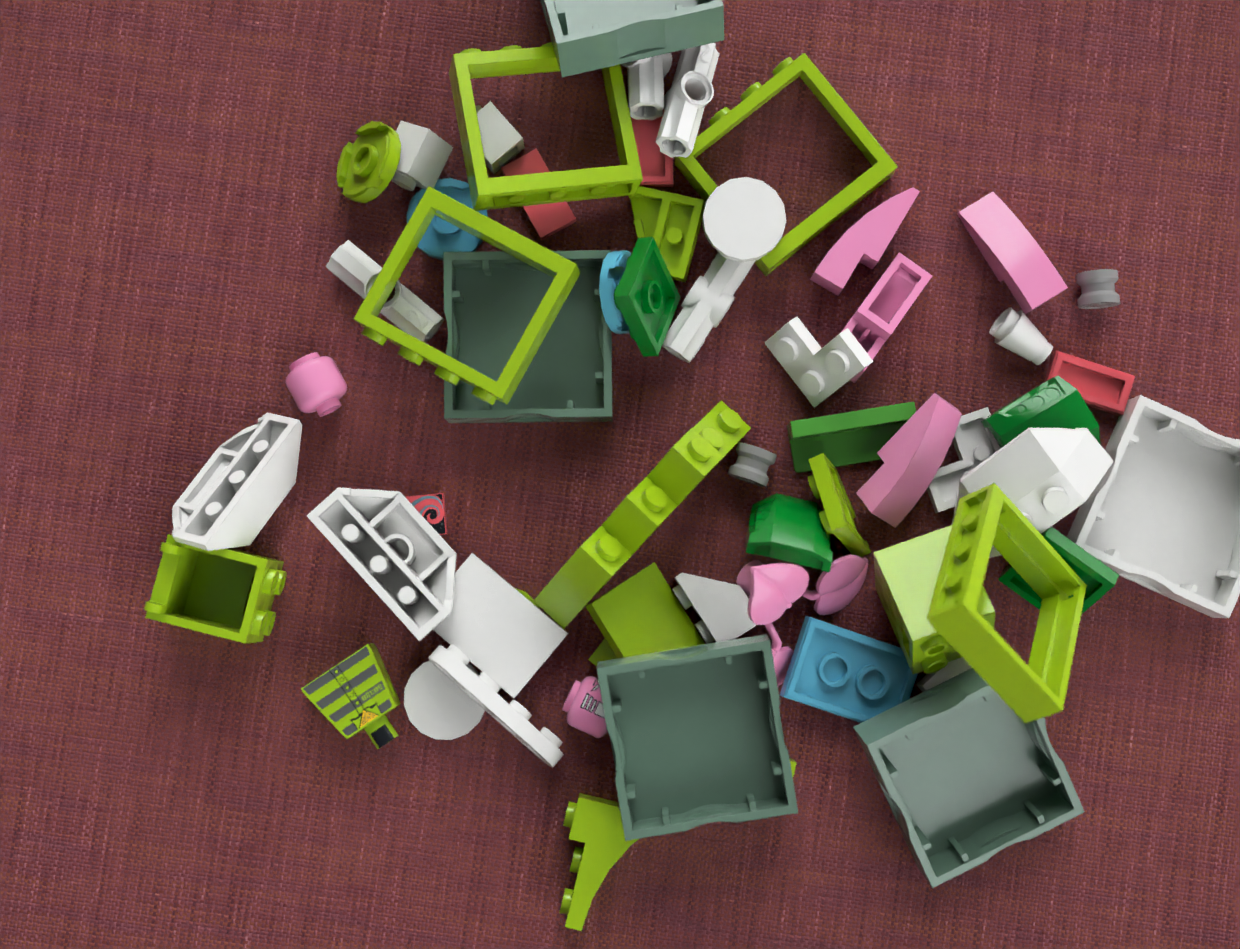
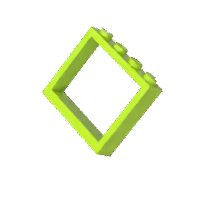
[449,42,643,211]
[674,53,898,276]
[354,186,581,405]
[926,483,1087,723]

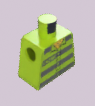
[301,643,401,750]

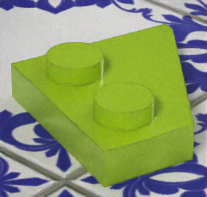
[628,186,706,282]
[808,453,871,557]

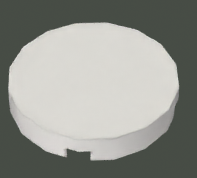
[702,177,787,262]
[404,661,485,740]

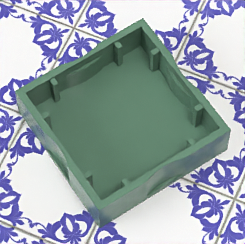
[540,0,724,78]
[443,250,613,423]
[597,634,798,841]
[853,668,1084,888]

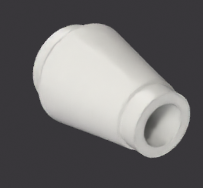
[989,307,1053,365]

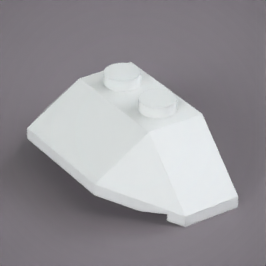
[172,412,302,551]
[951,428,1114,558]
[307,487,457,641]

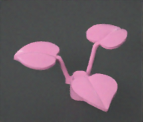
[737,555,868,687]

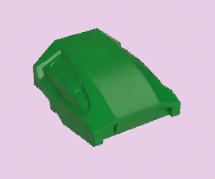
[981,375,1100,448]
[745,493,833,572]

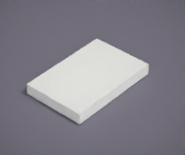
[433,553,569,698]

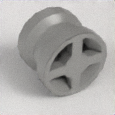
[1076,269,1120,309]
[728,442,777,487]

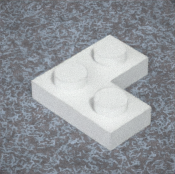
[764,317,873,408]
[927,407,1001,513]

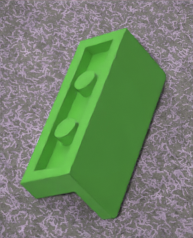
[787,402,916,473]

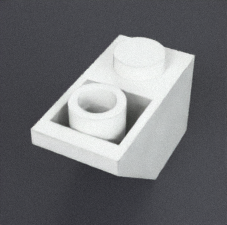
[672,573,757,644]

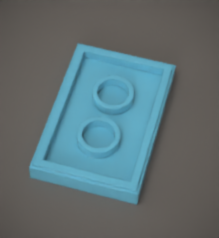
[780,616,918,723]

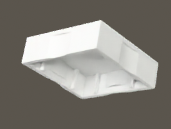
[1067,395,1240,618]

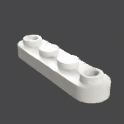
[428,644,564,768]

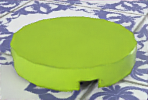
[336,121,401,203]

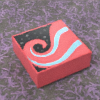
[406,493,448,535]

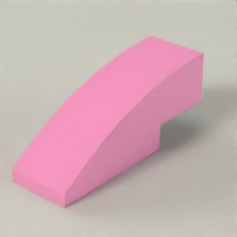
[810,187,920,296]
[957,192,1068,314]
[840,252,932,383]
[856,393,962,528]

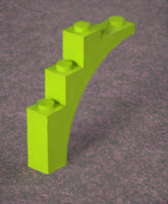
[533,400,751,629]
[559,758,797,931]

